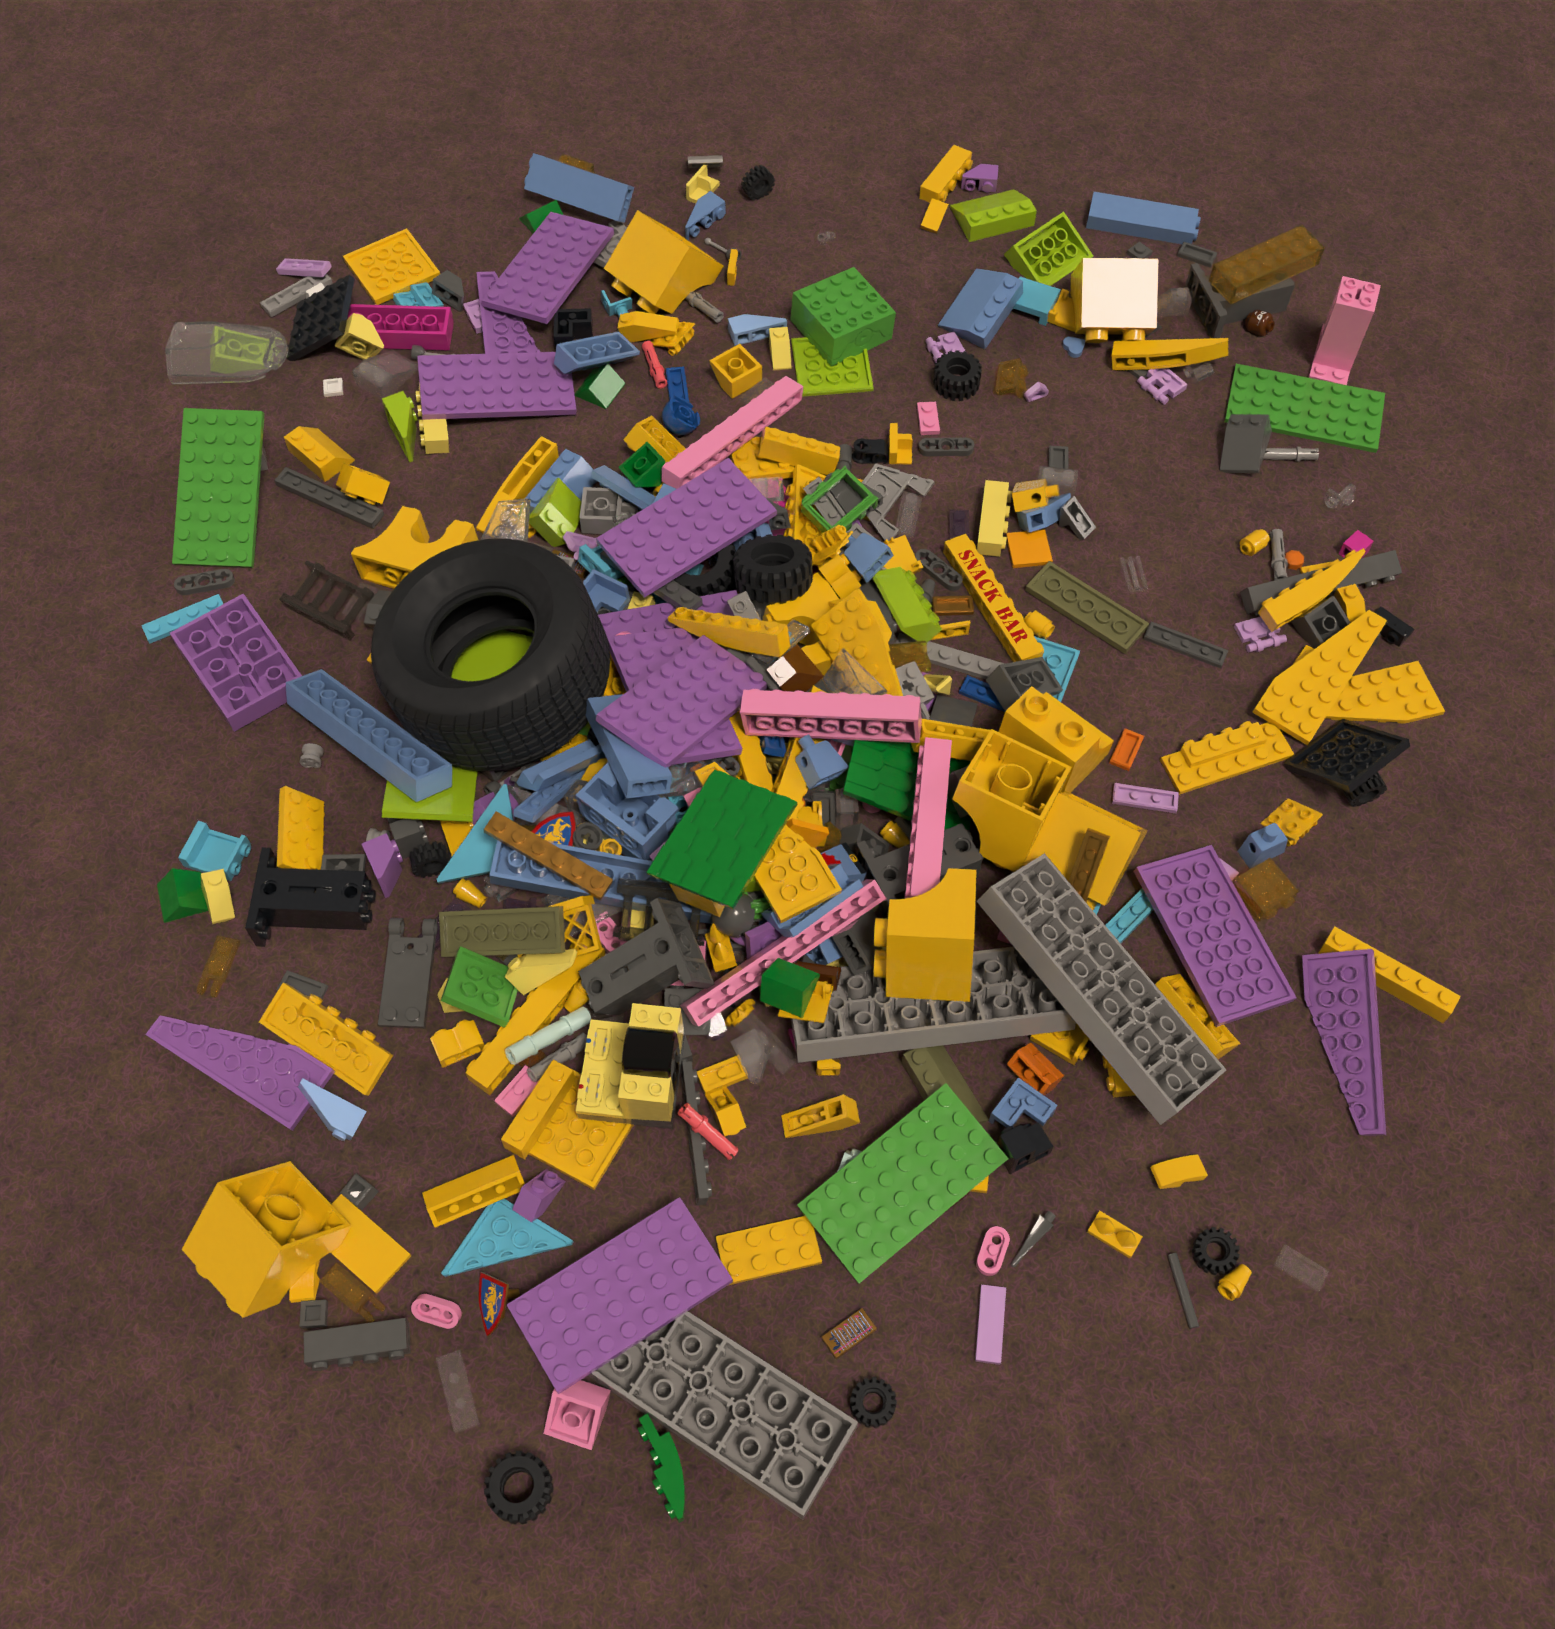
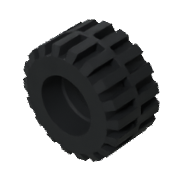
[933,350,982,401]
[484,1451,553,1525]

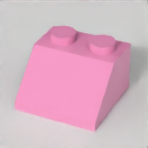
[543,1380,611,1450]

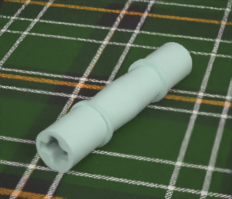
[505,1007,592,1065]

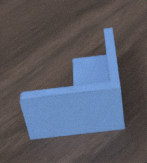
[583,569,630,612]
[989,1078,1058,1128]

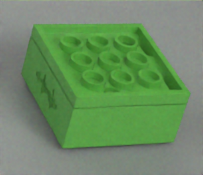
[791,267,896,366]

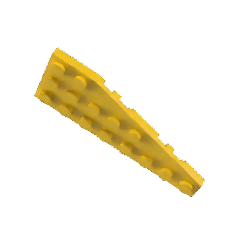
[811,589,903,696]
[1253,610,1387,745]
[1326,661,1445,724]
[695,762,842,923]

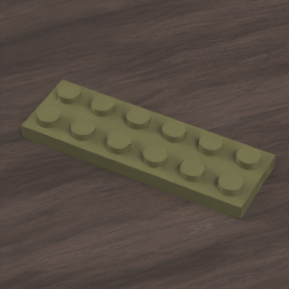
[1025,561,1149,654]
[439,906,565,957]

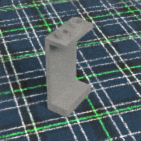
[727,591,770,621]

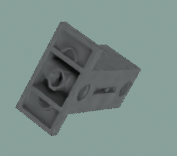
[1184,259,1295,338]
[855,823,983,919]
[579,898,715,1015]

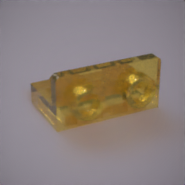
[995,358,1028,398]
[889,641,931,672]

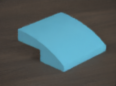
[393,282,444,307]

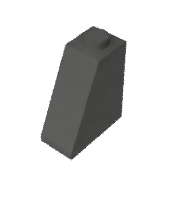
[823,472,883,522]
[832,909,878,976]

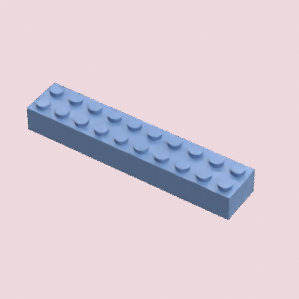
[286,669,452,802]
[489,840,713,924]

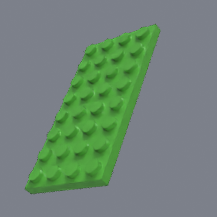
[1224,364,1385,453]
[172,408,265,568]
[797,1083,1009,1284]

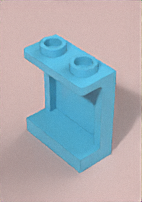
[1013,277,1061,326]
[578,544,624,580]
[178,821,251,881]

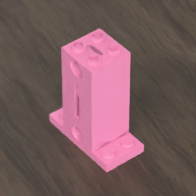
[1309,276,1381,385]

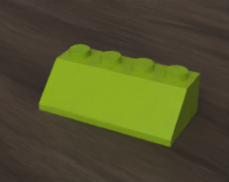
[873,567,942,645]

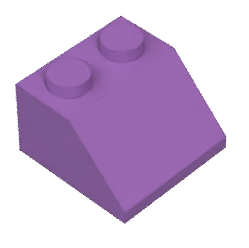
[362,833,404,898]

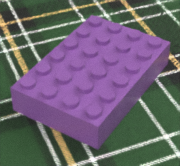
[169,594,302,731]

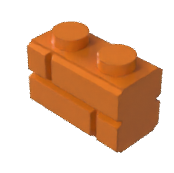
[1007,1043,1064,1095]

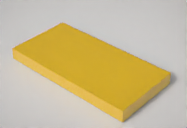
[330,1194,411,1294]

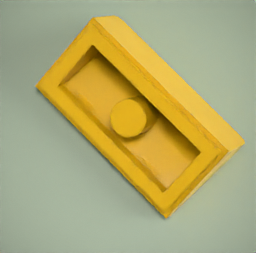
[931,620,970,640]

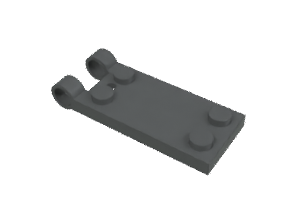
[378,918,438,1029]

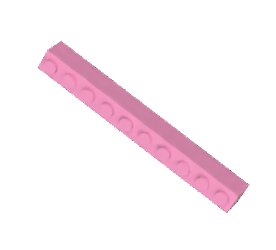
[662,376,803,489]
[680,879,886,1027]

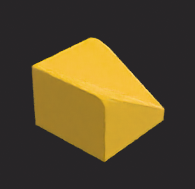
[816,1059,841,1076]

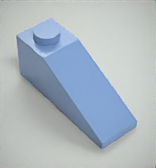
[728,314,787,346]
[298,1078,367,1141]

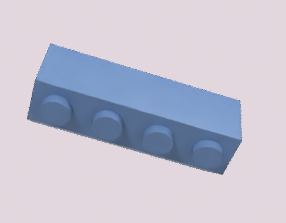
[554,332,640,374]
[522,449,597,515]

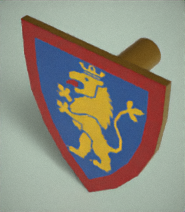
[531,811,576,846]
[478,1272,520,1336]

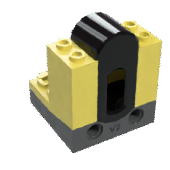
[576,1003,685,1129]

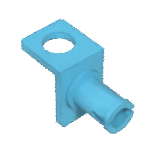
[601,290,632,317]

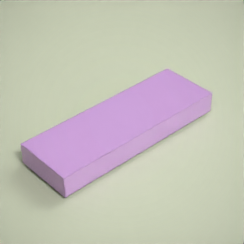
[276,258,332,277]
[1112,783,1179,813]
[975,1284,1006,1365]

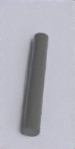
[1168,1253,1199,1329]

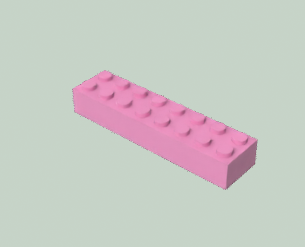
[740,689,922,743]
[904,737,952,899]

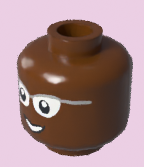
[1245,309,1275,336]

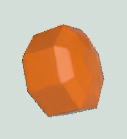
[1285,550,1304,570]

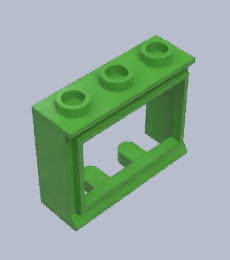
[801,466,879,533]

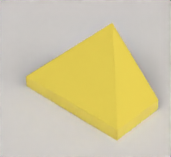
[923,674,952,695]

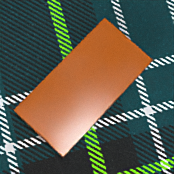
[1109,729,1144,771]

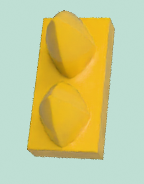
[705,923,737,972]
[1087,1210,1143,1258]

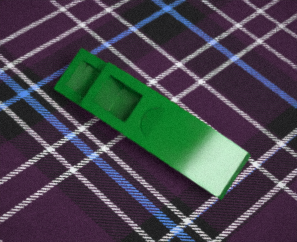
[637,1413,685,1523]

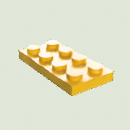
[716,1216,822,1286]

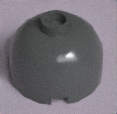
[711,893,755,938]

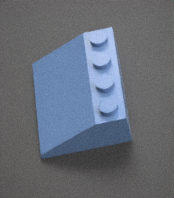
[938,268,1023,349]

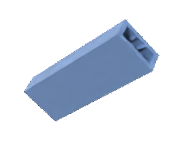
[524,153,634,223]
[1086,192,1201,244]
[586,694,672,799]

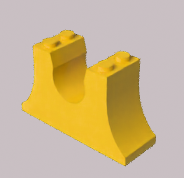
[351,506,478,589]
[763,571,839,679]

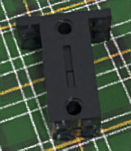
[245,847,376,947]

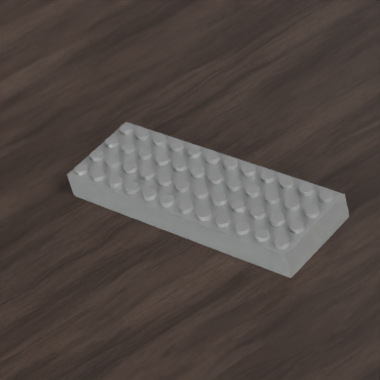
[977,853,1226,1125]
[790,947,1076,1063]
[588,1311,858,1520]

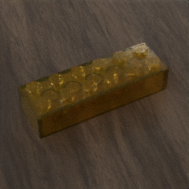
[1209,225,1325,304]

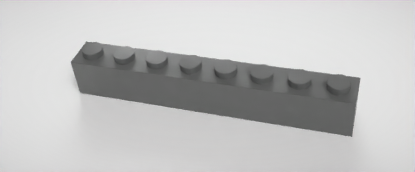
[1240,550,1402,616]

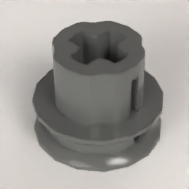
[573,822,603,850]

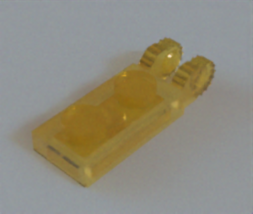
[197,935,240,998]
[319,1262,386,1323]

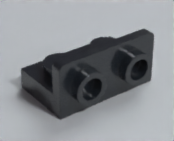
[1374,606,1415,647]

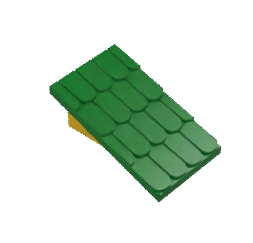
[843,740,972,830]
[647,770,798,917]

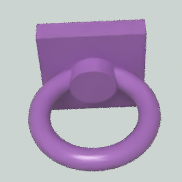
[729,922,783,959]

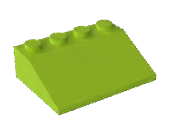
[949,189,1037,242]
[1004,211,1093,286]

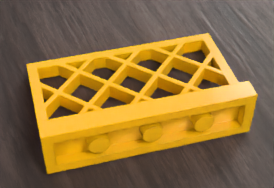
[517,895,602,958]

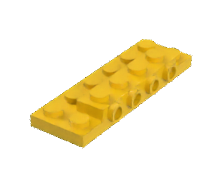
[784,464,826,566]
[1160,721,1294,795]
[259,983,393,1095]

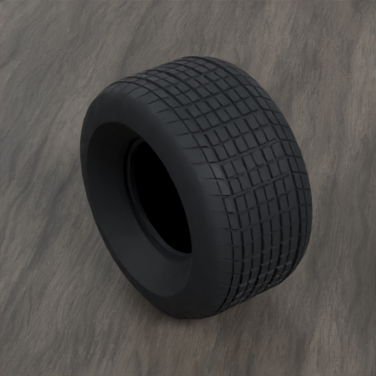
[371,538,610,771]

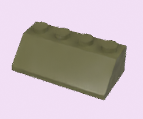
[901,1045,989,1125]

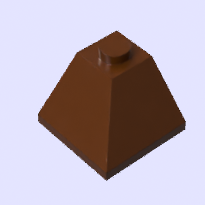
[765,644,824,692]

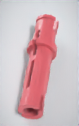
[642,341,668,389]
[677,1103,738,1160]

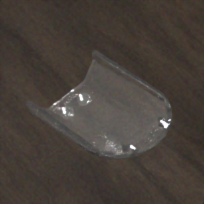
[165,321,288,384]

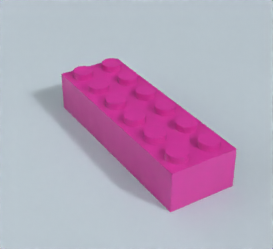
[337,304,454,350]

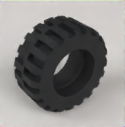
[733,534,813,604]
[674,543,736,597]

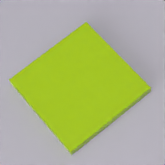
[791,337,874,397]
[451,630,533,681]
[382,765,478,822]

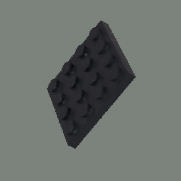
[286,274,355,361]
[1284,719,1410,793]

